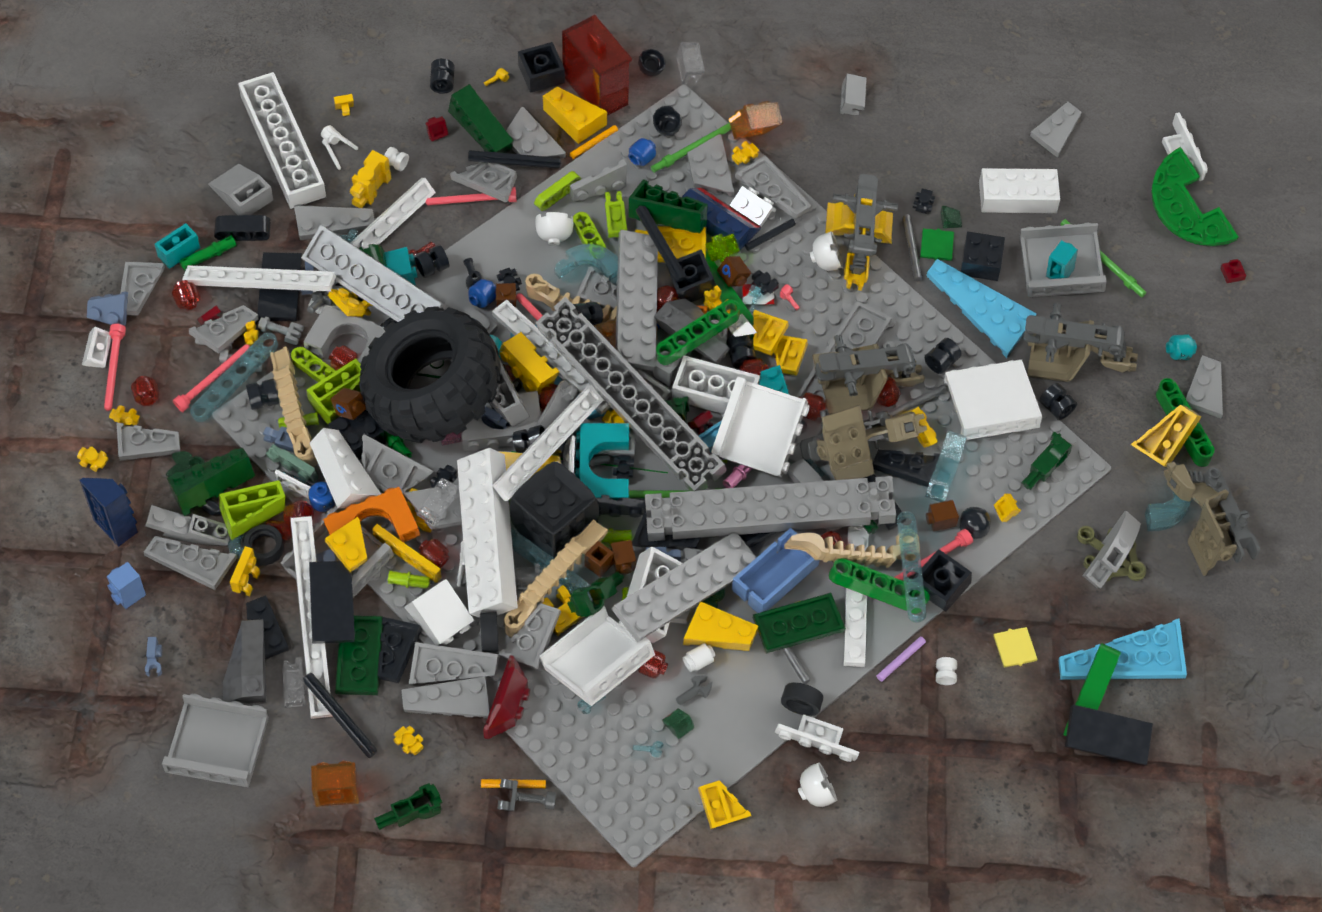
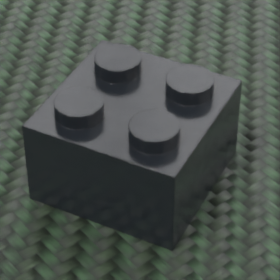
[518,42,565,93]
[960,231,1005,281]
[666,249,716,302]
[328,410,386,460]
[913,549,972,612]

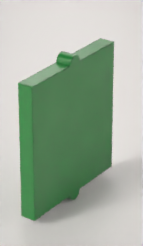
[920,228,954,261]

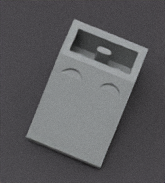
[208,164,273,215]

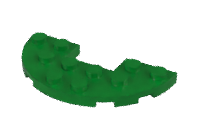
[1151,147,1239,246]

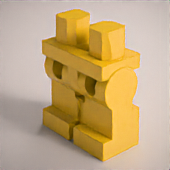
[350,150,392,208]

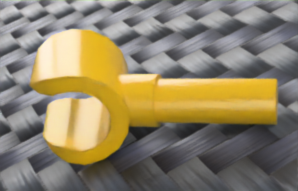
[483,68,509,86]

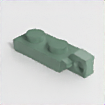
[266,445,318,483]

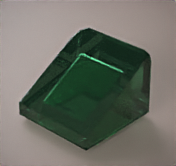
[940,206,962,228]
[662,708,694,739]

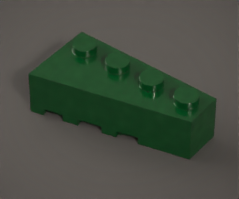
[448,84,514,153]
[629,179,708,233]
[167,447,255,516]

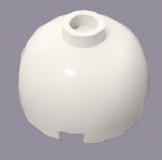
[535,212,573,245]
[810,231,843,271]
[798,763,837,807]

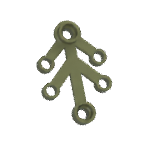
[1077,526,1146,581]

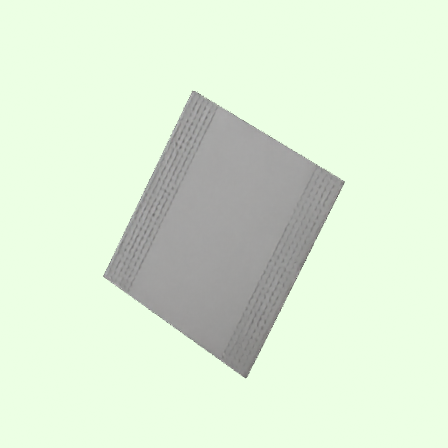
[212,84,1111,867]

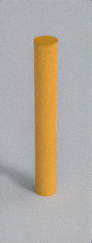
[570,125,618,159]
[481,779,546,789]

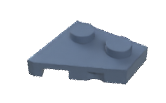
[87,291,128,326]

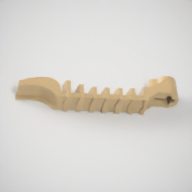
[525,274,657,330]
[270,346,318,467]
[504,519,608,638]
[784,533,920,568]

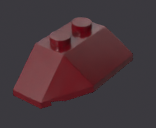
[483,655,531,739]

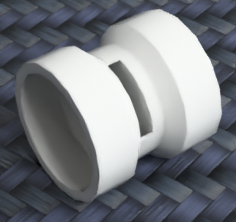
[384,147,409,171]
[936,657,957,685]

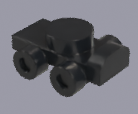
[912,188,935,214]
[497,267,522,291]
[751,270,779,295]
[613,455,635,479]
[430,465,458,488]

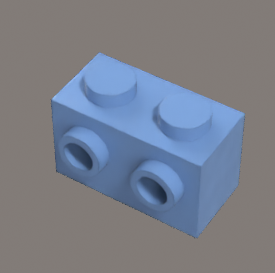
[107,562,146,609]

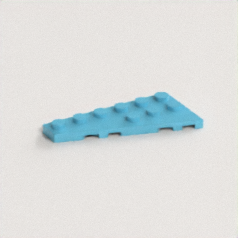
[927,259,1037,358]
[1058,619,1187,680]

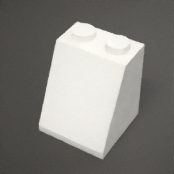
[405,579,474,646]

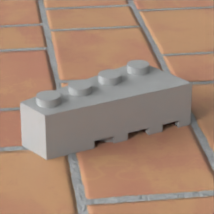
[488,361,530,427]

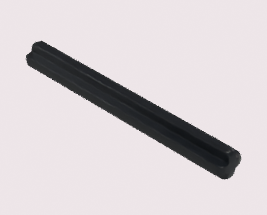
[468,150,561,169]
[636,206,686,282]
[303,672,377,758]

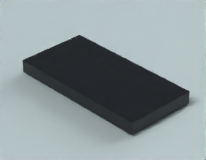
[257,252,302,321]
[309,561,355,644]
[1065,705,1153,766]

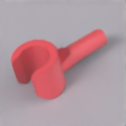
[780,284,800,311]

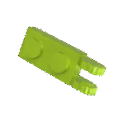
[605,191,627,238]

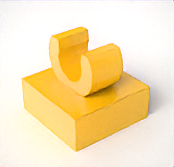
[334,94,354,116]
[994,493,1021,522]

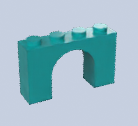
[576,423,629,501]

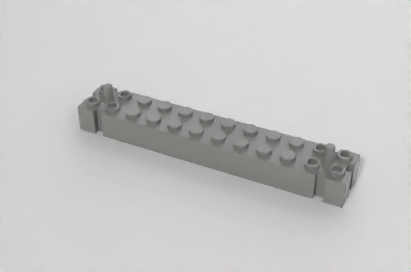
[535,297,726,491]
[645,476,896,541]

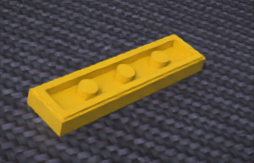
[372,524,442,583]

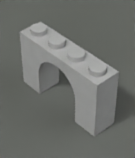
[304,305,385,364]
[461,391,541,451]

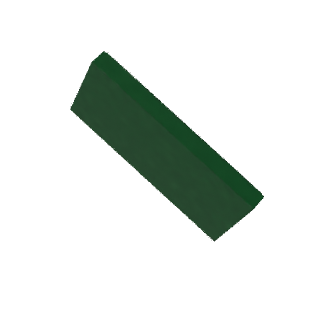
[752,593,846,654]
[335,616,383,695]

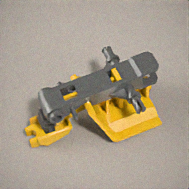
[825,174,898,291]

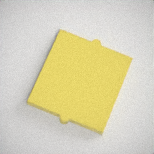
[993,627,1037,668]

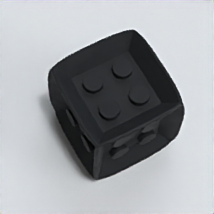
[510,461,599,561]

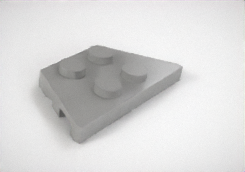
[506,107,566,159]
[687,134,734,197]
[450,162,517,202]
[362,434,433,494]
[403,483,462,530]

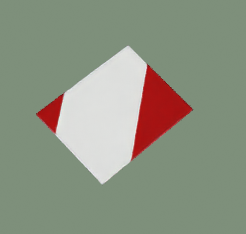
[742,284,774,304]

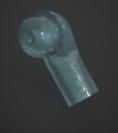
[228,533,245,558]

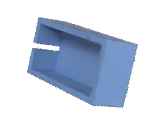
[732,528,820,613]

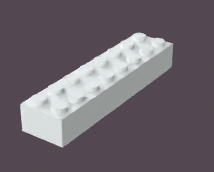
[238,72,326,209]
[457,448,518,618]

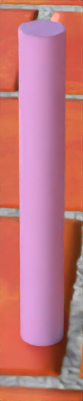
[876,636,926,682]

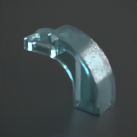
[554,244,618,281]
[925,430,967,502]
[1145,492,1192,531]

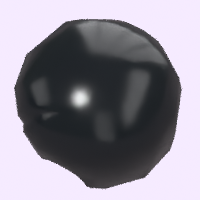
[638,49,666,77]
[653,106,682,136]
[960,507,991,539]

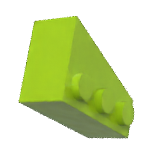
[307,359,361,424]
[219,480,285,540]

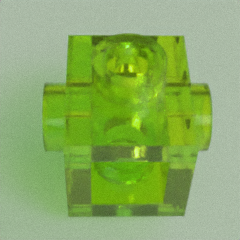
[705,234,740,263]

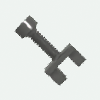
[497,779,556,811]

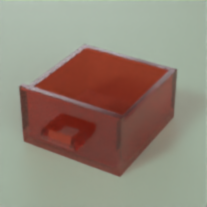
[562,15,632,116]

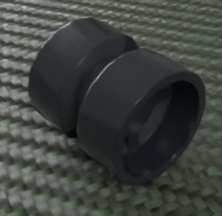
[430,58,455,94]
[414,245,450,278]
[573,302,603,327]
[726,335,757,370]
[924,338,962,374]
[246,379,279,410]
[1040,383,1077,420]
[512,425,545,453]

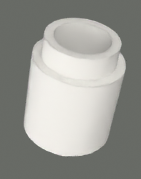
[683,643,715,672]

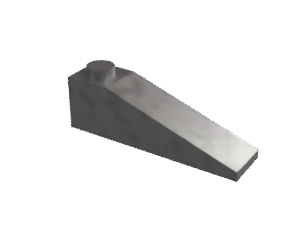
[654,299,729,364]
[223,619,266,704]

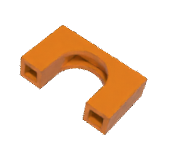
[323,487,420,542]

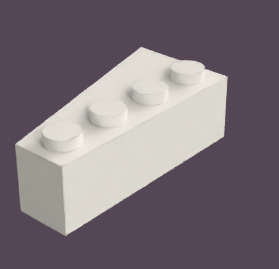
[310,428,381,509]

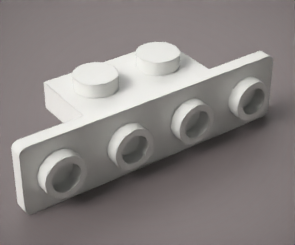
[1162,113,1208,181]
[775,714,859,762]

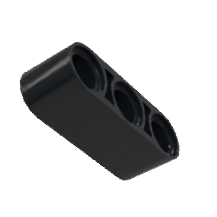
[214,215,271,241]

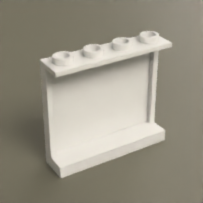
[944,360,1042,441]
[711,376,810,478]
[540,606,655,706]

